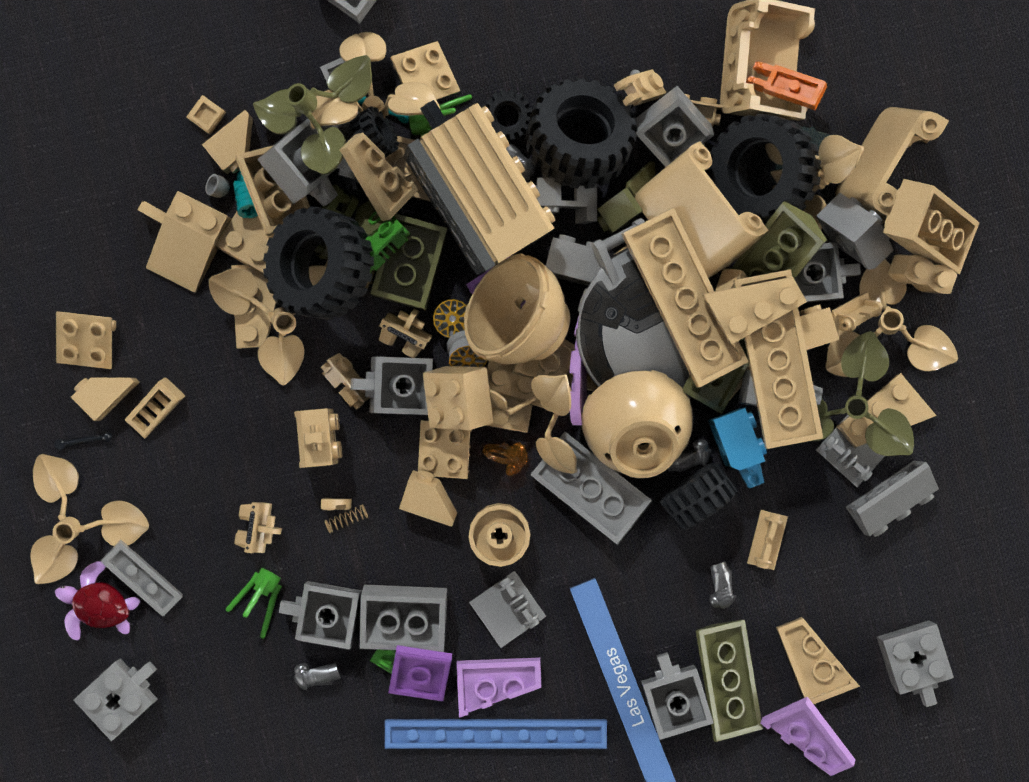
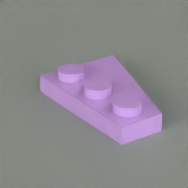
[457,657,541,718]
[760,697,855,776]

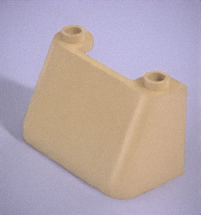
[720,0,815,121]
[835,107,949,224]
[635,141,769,278]

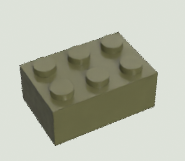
[370,214,449,311]

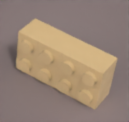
[883,179,979,274]

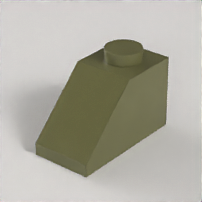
[596,188,643,235]

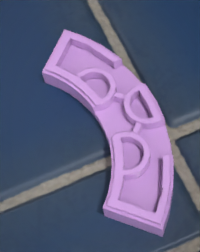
[570,316,587,425]

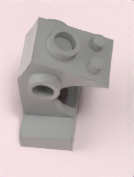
[535,173,597,224]

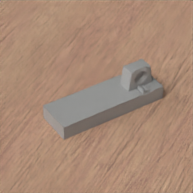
[101,540,183,616]

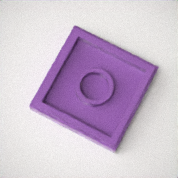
[388,645,452,701]

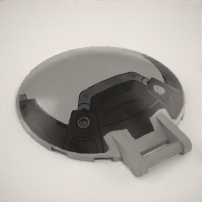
[576,218,720,399]

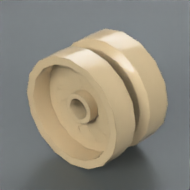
[469,503,530,567]

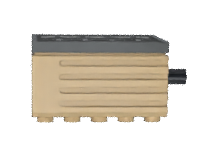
[403,100,555,275]

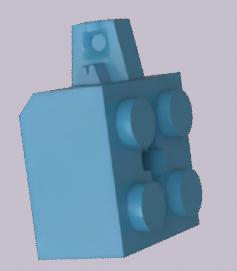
[707,408,767,488]

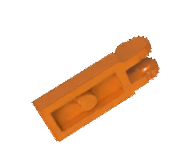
[746,62,827,110]

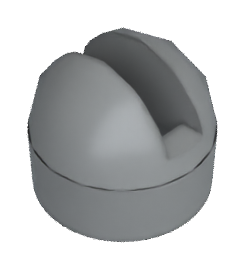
[205,174,230,198]

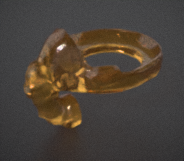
[483,442,528,476]

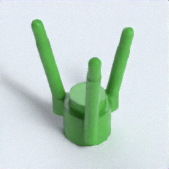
[409,94,472,137]
[226,568,282,639]

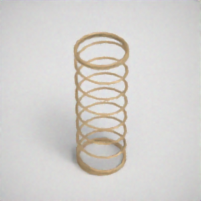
[325,504,368,533]

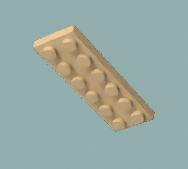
[621,208,749,388]
[733,269,823,449]

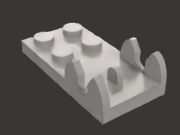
[531,432,653,545]

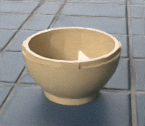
[464,254,570,364]
[582,370,693,478]

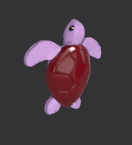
[55,561,141,640]

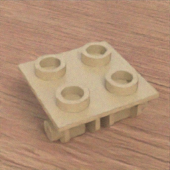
[390,41,460,100]
[56,311,116,369]
[418,420,472,479]

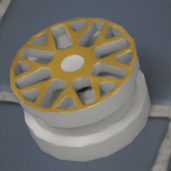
[433,299,467,338]
[447,330,487,367]

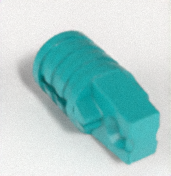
[233,169,258,218]

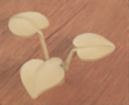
[310,32,440,129]
[765,135,864,230]
[826,259,958,377]
[209,265,327,386]
[489,374,577,474]
[31,454,149,584]

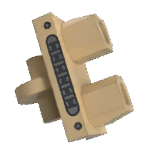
[379,308,433,358]
[235,502,282,553]

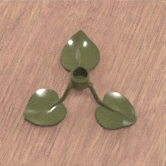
[253,55,372,175]
[812,331,914,456]

